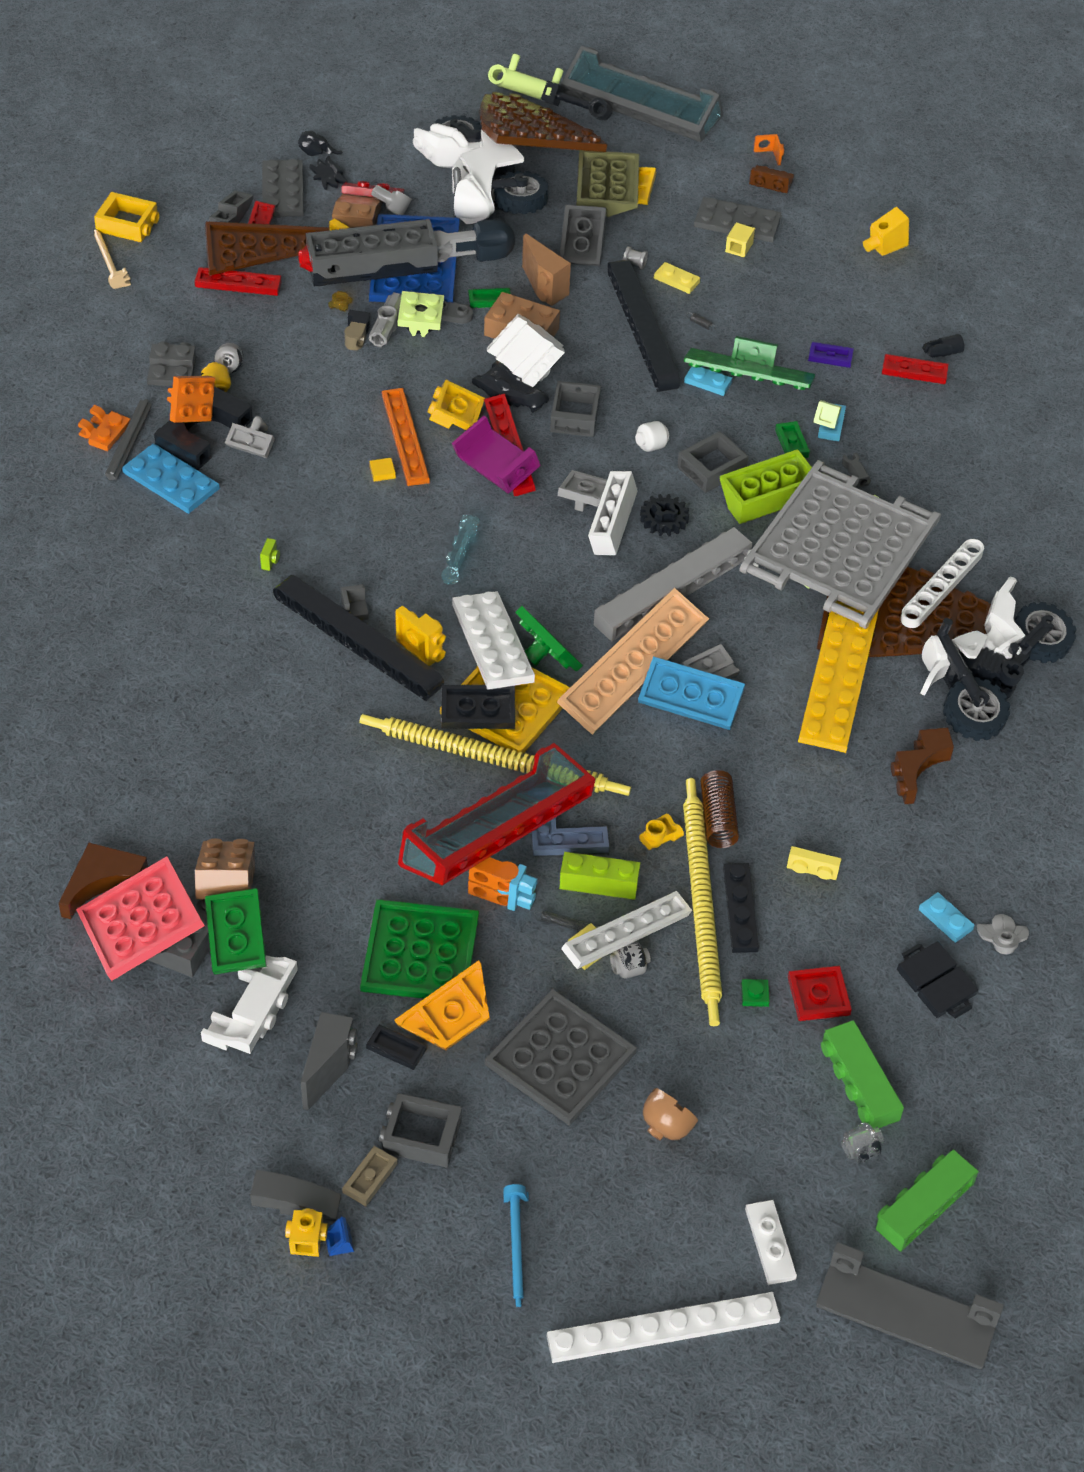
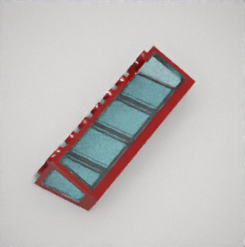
[398,743,596,885]

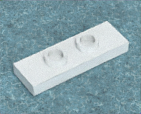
[745,1200,797,1285]

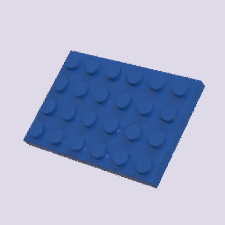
[369,214,460,303]

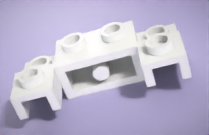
[201,955,298,1054]

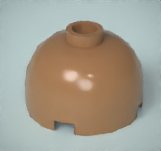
[643,1088,698,1140]

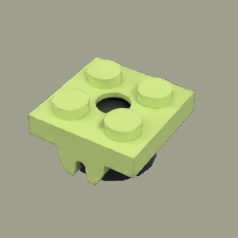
[398,291,444,337]

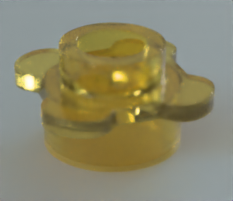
[328,291,353,311]

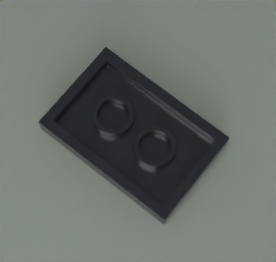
[441,685,515,729]

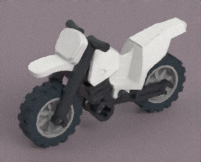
[920,577,1076,741]

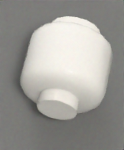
[635,421,669,452]

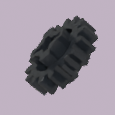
[640,494,689,536]

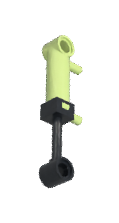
[488,54,613,121]

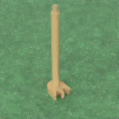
[94,229,131,289]

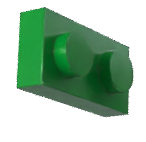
[775,421,810,458]

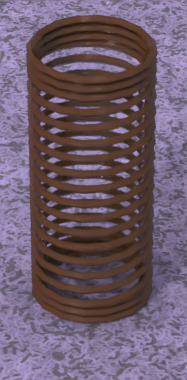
[700,770,739,848]

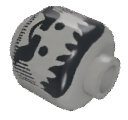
[214,343,244,373]
[610,942,651,979]

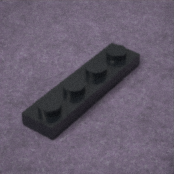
[723,863,759,953]

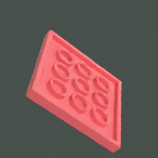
[76,856,205,981]

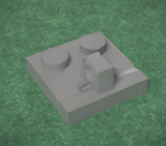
[558,470,607,512]

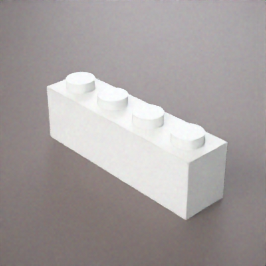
[588,471,638,555]

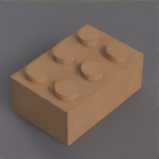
[484,292,560,339]
[195,838,255,899]

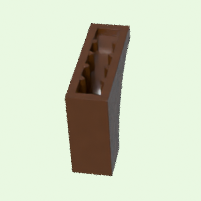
[59,843,148,919]

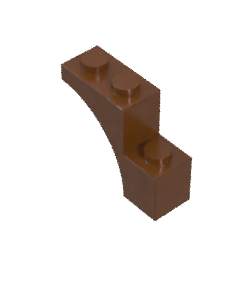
[891,728,954,804]

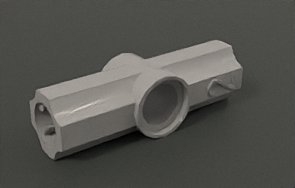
[369,292,401,347]

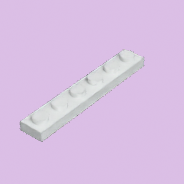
[562,891,692,969]

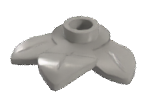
[977,914,1029,954]

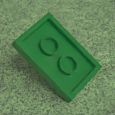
[515,606,583,671]
[205,888,267,975]

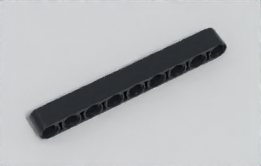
[607,259,680,392]
[273,575,445,701]

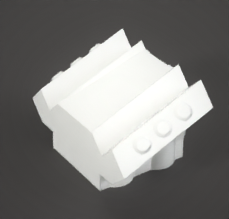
[487,314,565,387]

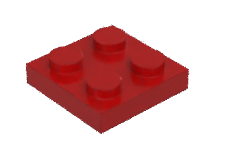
[788,966,852,1021]

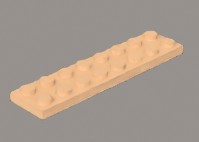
[557,588,709,735]

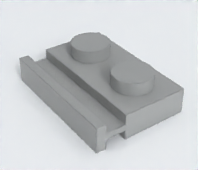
[681,644,740,679]

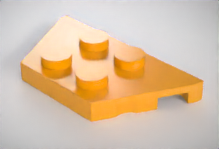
[394,960,490,1050]

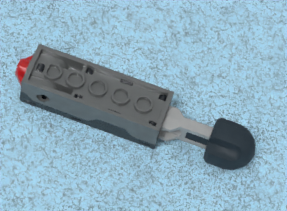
[298,219,515,286]

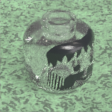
[841,1122,884,1163]

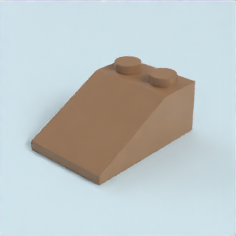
[332,194,383,228]
[522,234,571,306]

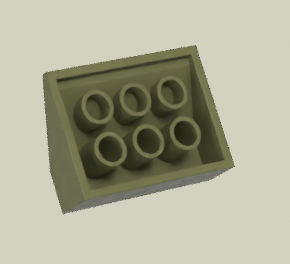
[576,150,639,217]

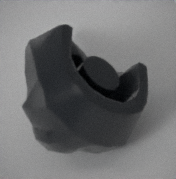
[298,131,343,156]

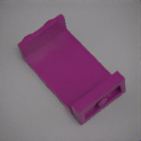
[452,416,541,494]

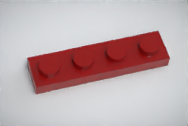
[195,267,282,296]

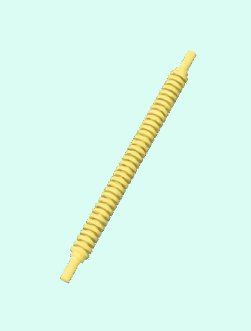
[360,714,631,796]
[683,778,722,1026]

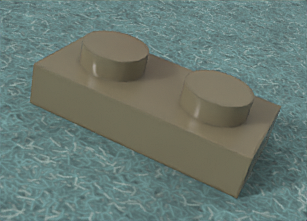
[342,1146,397,1206]

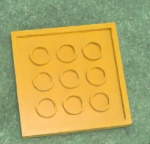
[440,666,570,755]

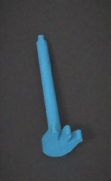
[503,1184,529,1307]

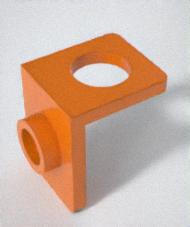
[754,134,784,166]

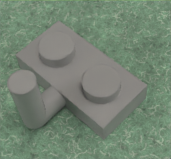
[225,416,275,459]

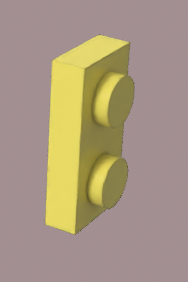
[654,262,700,294]
[787,846,841,880]

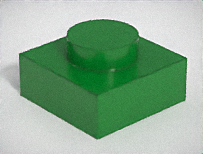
[741,979,770,1007]

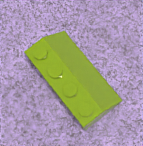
[720,449,812,524]

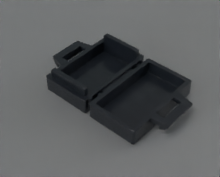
[896,941,979,1019]

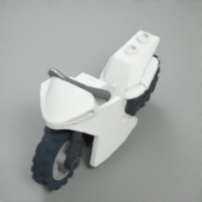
[413,115,549,224]

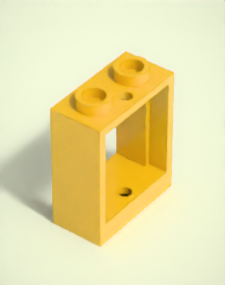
[94,192,160,242]

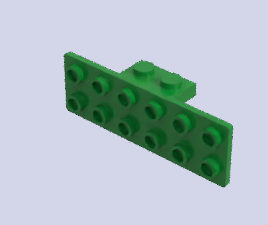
[684,336,816,390]

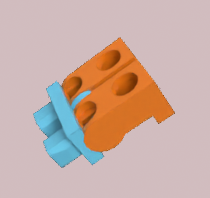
[468,857,538,911]

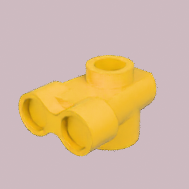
[639,813,684,850]

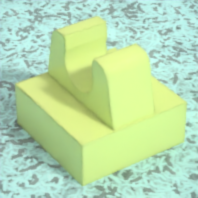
[813,400,842,429]

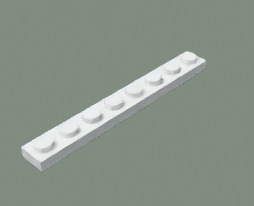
[547,1292,780,1363]

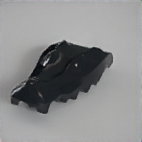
[472,361,549,413]

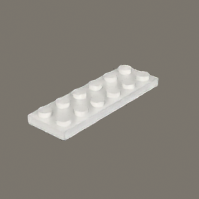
[452,591,535,690]

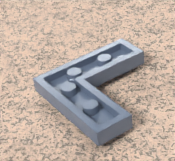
[528,789,609,856]

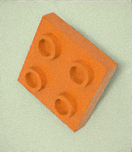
[167,376,215,422]

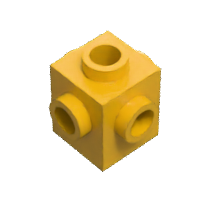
[285,1208,328,1257]

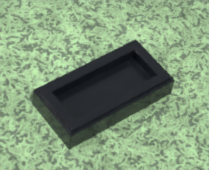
[366,1024,426,1070]

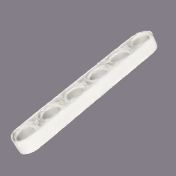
[901,539,984,628]

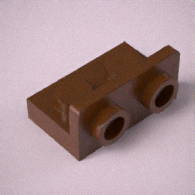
[749,165,794,194]

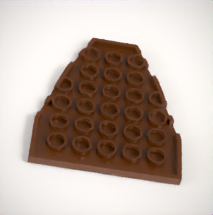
[479,92,608,152]
[817,566,991,657]

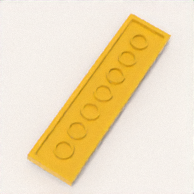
[798,600,879,753]

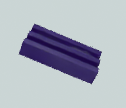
[808,342,854,368]

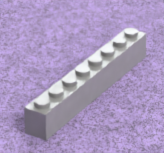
[594,527,752,642]

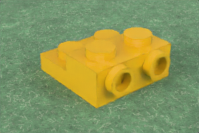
[427,380,485,430]
[396,605,446,666]

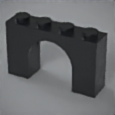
[154,386,253,470]

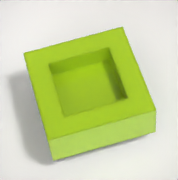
[260,538,280,571]

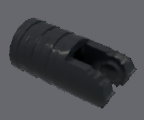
[922,334,965,358]

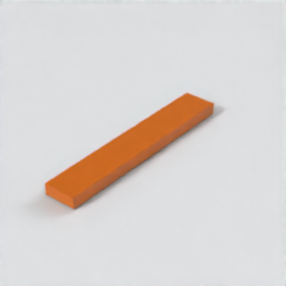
[382,388,430,486]

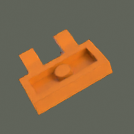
[78,405,131,451]

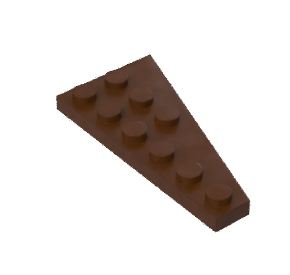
[205,221,329,275]

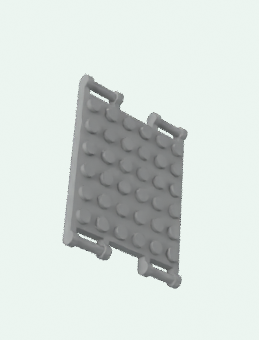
[739,460,941,629]

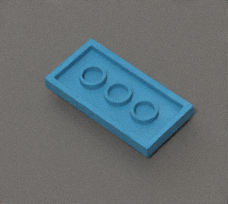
[122,443,220,514]
[638,656,745,730]

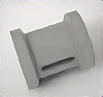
[623,246,648,270]

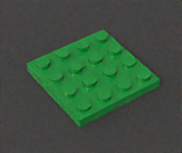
[360,899,479,999]

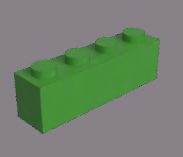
[821,1020,904,1131]
[876,1150,979,1252]

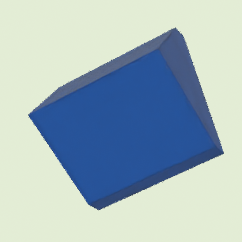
[326,1217,354,1256]

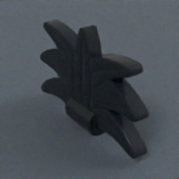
[309,155,348,190]

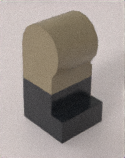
[344,310,371,350]

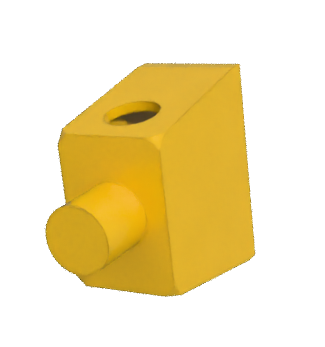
[863,207,909,256]

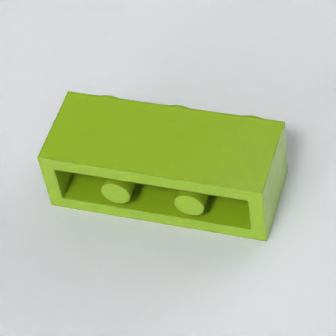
[559,852,640,900]

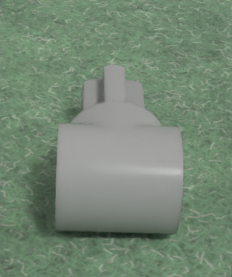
[372,185,412,215]

